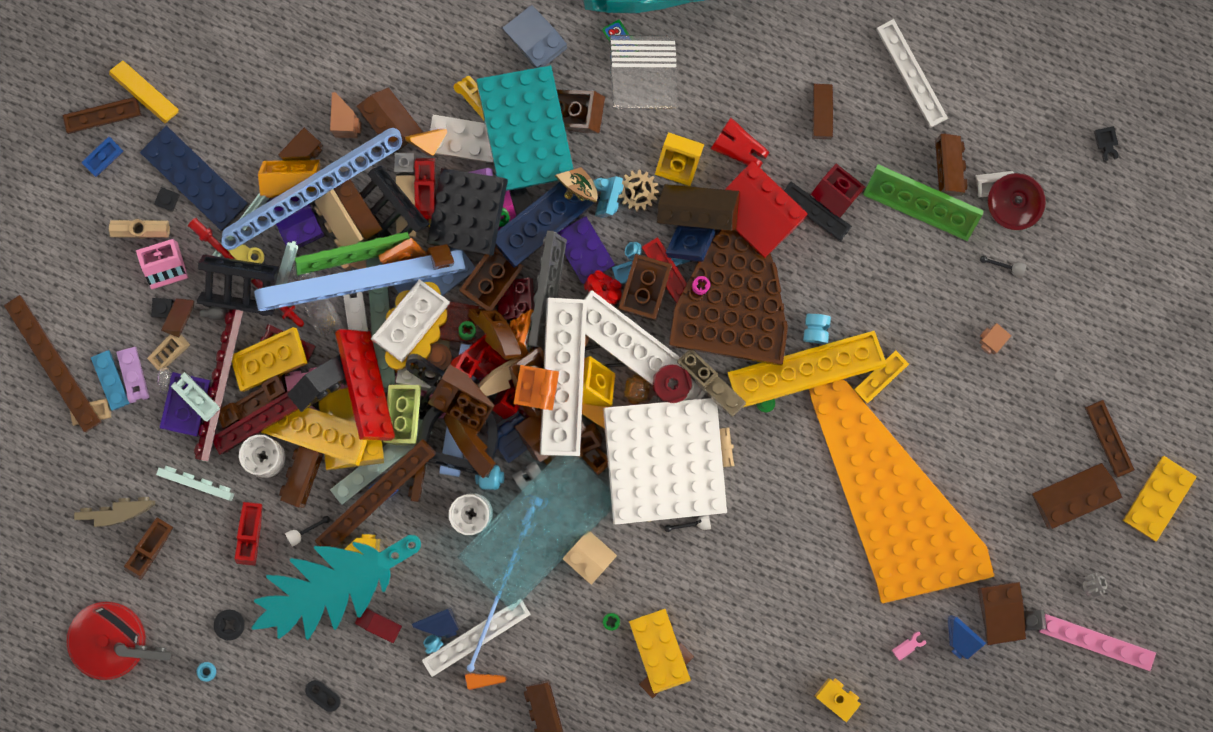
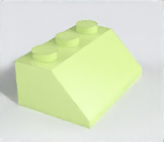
[383,385,421,446]

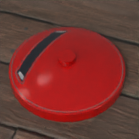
[67,602,146,680]

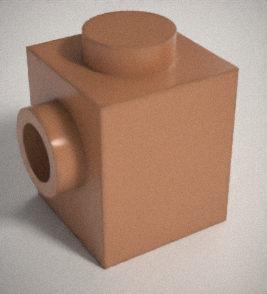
[979,323,1012,355]

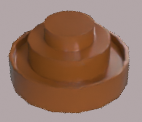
[427,343,452,371]

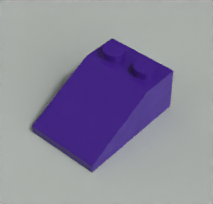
[267,195,325,249]

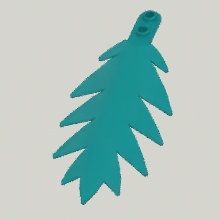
[251,535,421,640]

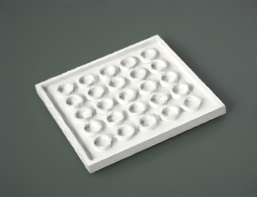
[603,398,727,524]

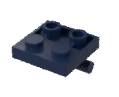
[486,410,528,463]

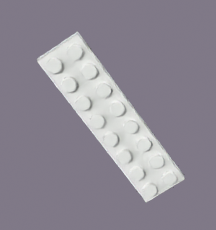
[584,290,705,401]
[540,298,587,456]

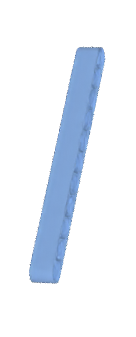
[221,128,402,250]
[254,250,466,311]

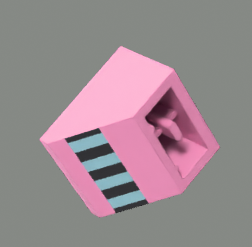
[136,239,188,289]

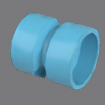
[803,314,831,344]

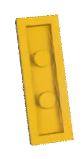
[854,351,909,404]

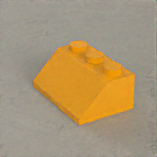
[258,159,320,198]

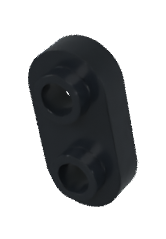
[305,680,341,712]

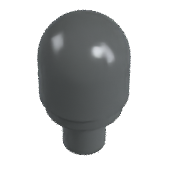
[200,306,228,320]

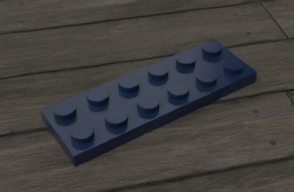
[140,126,248,231]
[495,181,600,268]

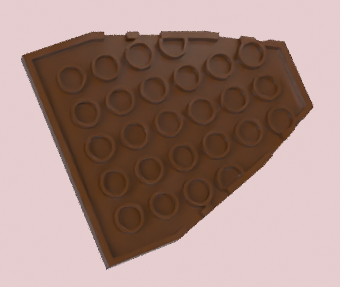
[668,230,788,366]

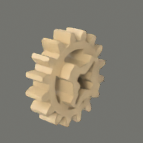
[618,170,659,212]

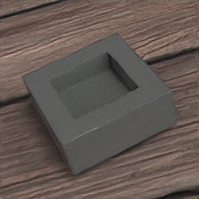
[1024,610,1046,631]

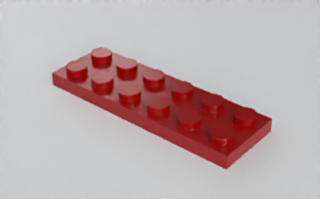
[335,329,395,441]

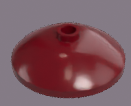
[988,173,1046,230]

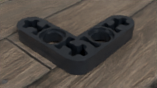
[406,354,445,420]

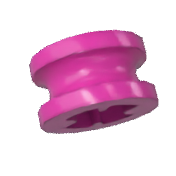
[692,276,710,295]

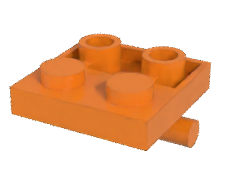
[514,365,559,411]

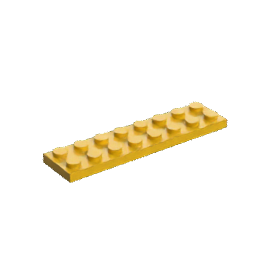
[727,330,887,408]

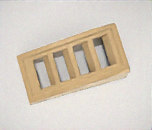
[147,335,190,372]

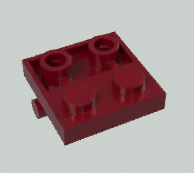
[497,277,535,321]

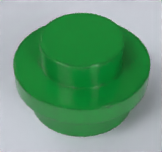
[756,399,775,413]

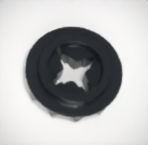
[214,609,245,641]

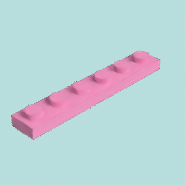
[1039,614,1156,671]

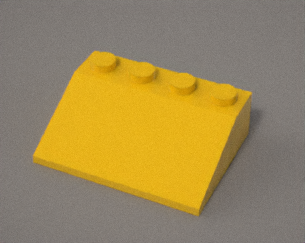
[319,388,384,470]

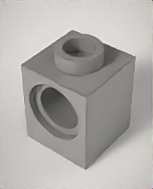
[394,153,416,176]

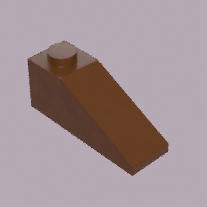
[334,179,382,240]

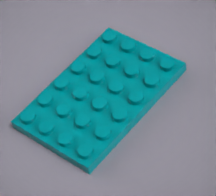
[476,66,574,191]

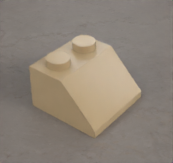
[563,530,617,585]

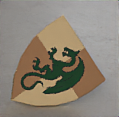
[555,167,598,202]

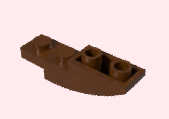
[468,309,522,360]

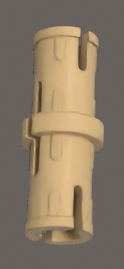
[720,428,735,467]

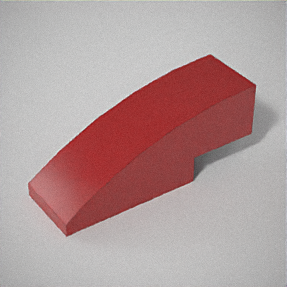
[414,158,436,219]
[234,502,263,566]

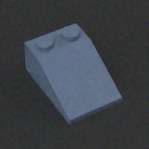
[502,5,567,68]

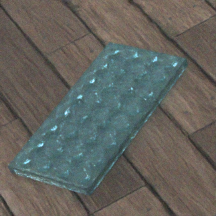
[457,455,612,611]

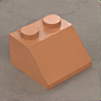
[330,92,362,138]

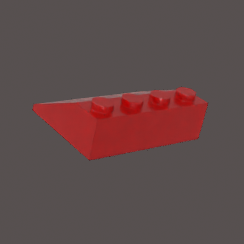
[725,161,808,258]

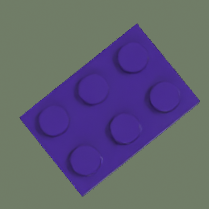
[557,216,615,285]
[160,372,211,437]

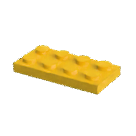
[231,327,308,392]
[1122,456,1197,542]
[629,609,691,694]

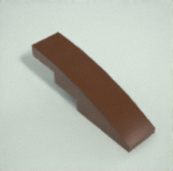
[443,414,496,478]

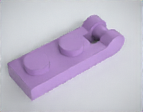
[116,347,149,403]

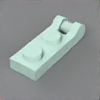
[171,372,220,422]

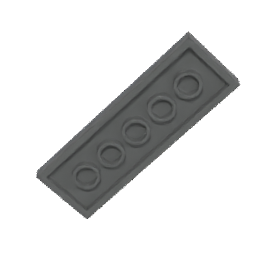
[528,231,567,352]

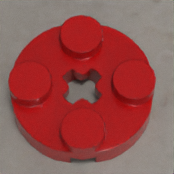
[584,270,622,306]

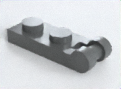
[114,642,171,661]

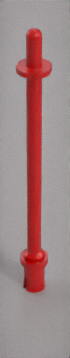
[188,218,304,327]

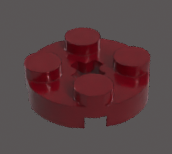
[653,364,692,403]

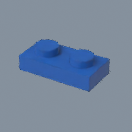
[81,136,123,177]

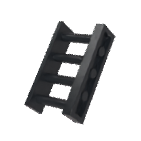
[360,166,429,238]
[196,254,279,316]

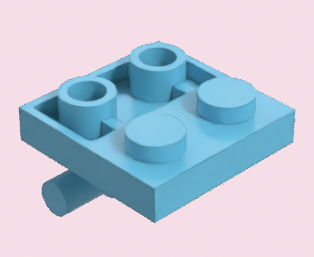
[593,176,623,218]

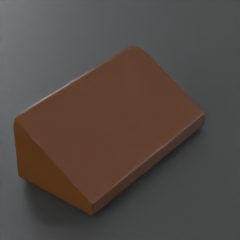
[161,298,195,338]

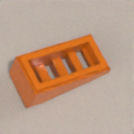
[465,673,507,690]

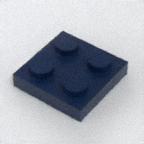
[666,225,715,262]

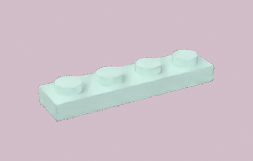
[156,466,235,501]

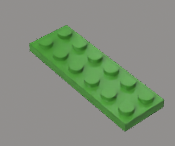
[863,164,984,241]

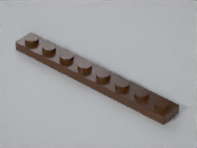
[4,295,102,433]
[315,439,436,548]

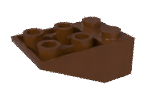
[428,364,494,431]

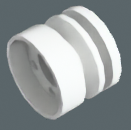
[239,435,286,478]
[449,493,493,535]

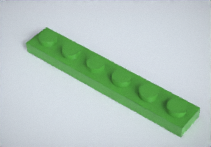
[295,232,410,275]

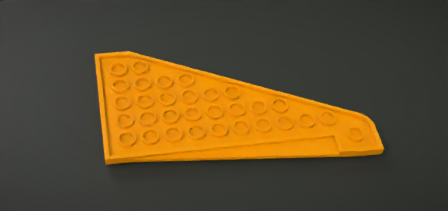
[808,379,995,604]

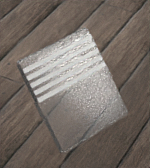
[609,35,678,109]

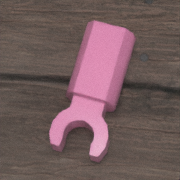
[892,632,926,661]

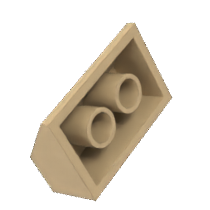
[314,189,365,247]

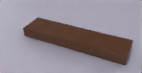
[62,97,142,134]
[1085,400,1135,478]

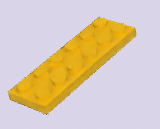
[261,408,367,465]

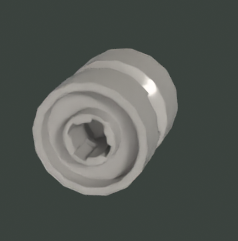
[512,461,548,496]

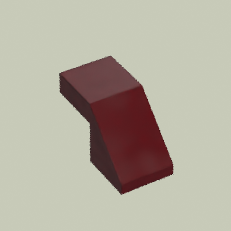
[355,608,402,643]

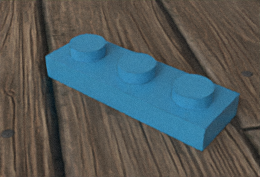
[91,350,131,411]

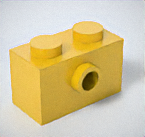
[815,678,861,722]

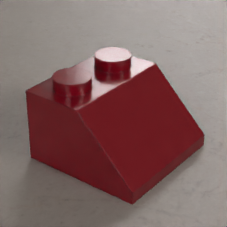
[811,163,865,218]

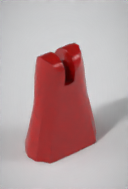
[710,117,770,167]

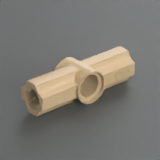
[109,219,170,239]

